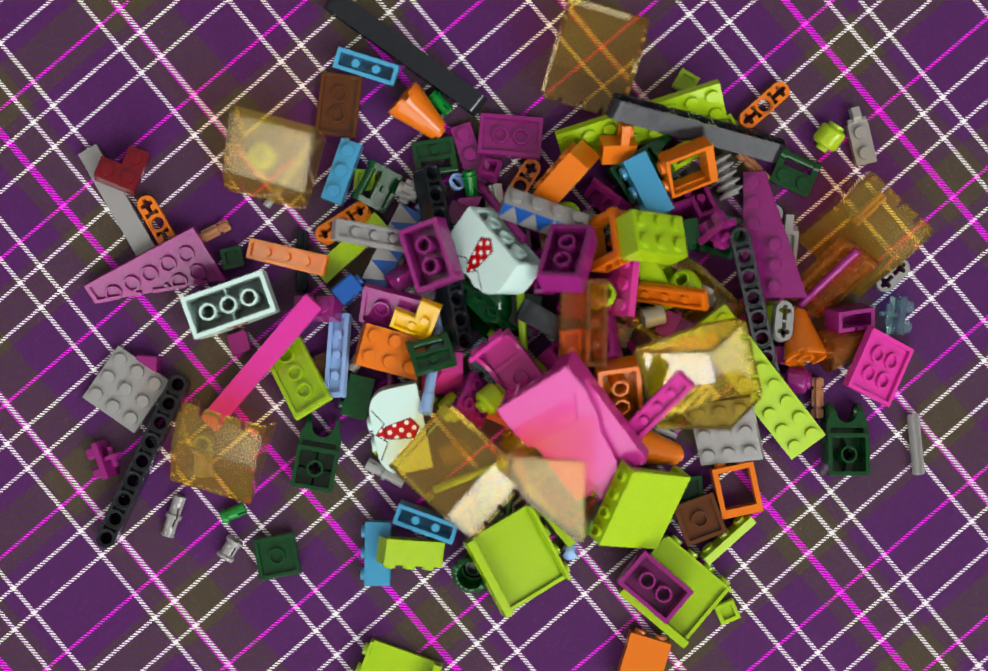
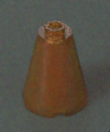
[817,329,866,372]

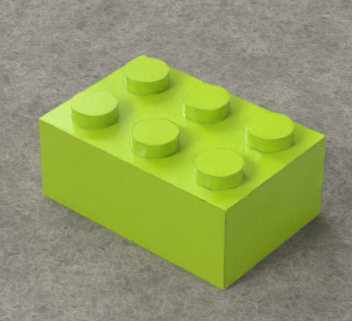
[616,209,688,265]

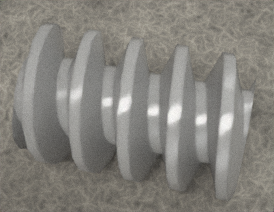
[713,153,743,201]

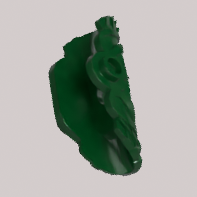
[462,274,519,339]

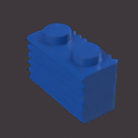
[331,273,366,305]

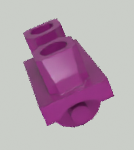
[697,210,737,249]
[85,439,122,480]

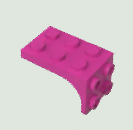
[468,328,545,391]

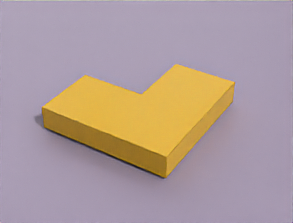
[389,297,442,339]

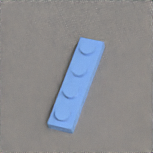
[324,313,352,398]

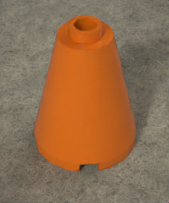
[388,81,446,139]
[784,306,827,367]
[641,430,684,465]

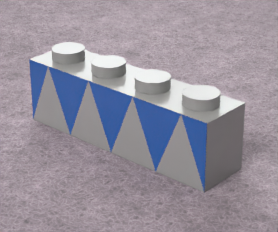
[498,187,590,235]
[362,203,422,287]

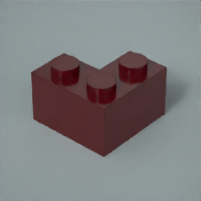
[93,145,151,197]

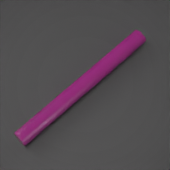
[477,182,528,244]
[796,247,861,309]

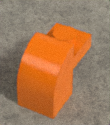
[598,121,638,165]

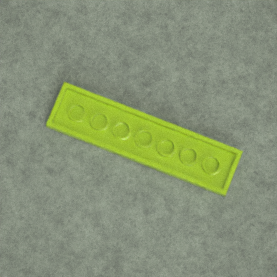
[554,79,727,154]
[690,303,826,460]

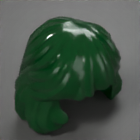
[451,554,486,594]

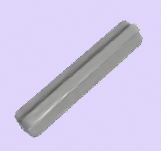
[907,413,925,475]

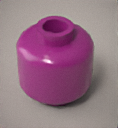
[781,366,812,394]

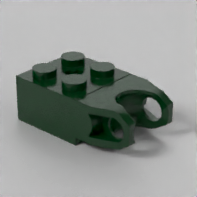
[604,135,679,204]
[820,403,870,476]
[290,415,342,493]

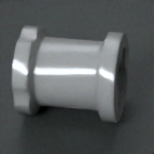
[216,535,243,563]

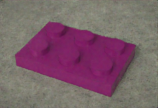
[477,112,543,160]
[358,282,427,334]

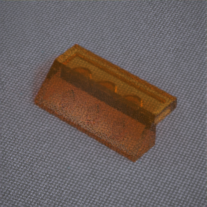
[788,236,880,319]
[558,279,609,367]

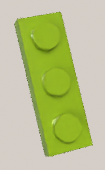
[699,514,756,565]

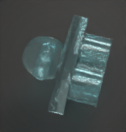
[879,296,914,335]

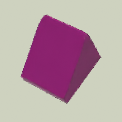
[477,156,503,184]
[457,196,484,207]
[227,330,253,356]
[136,355,161,373]

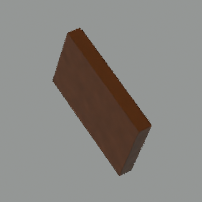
[314,71,364,139]

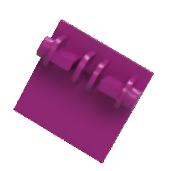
[451,370,488,428]

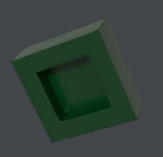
[220,245,246,271]

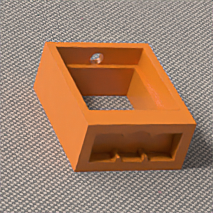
[657,136,719,199]
[587,207,631,273]
[709,461,764,520]

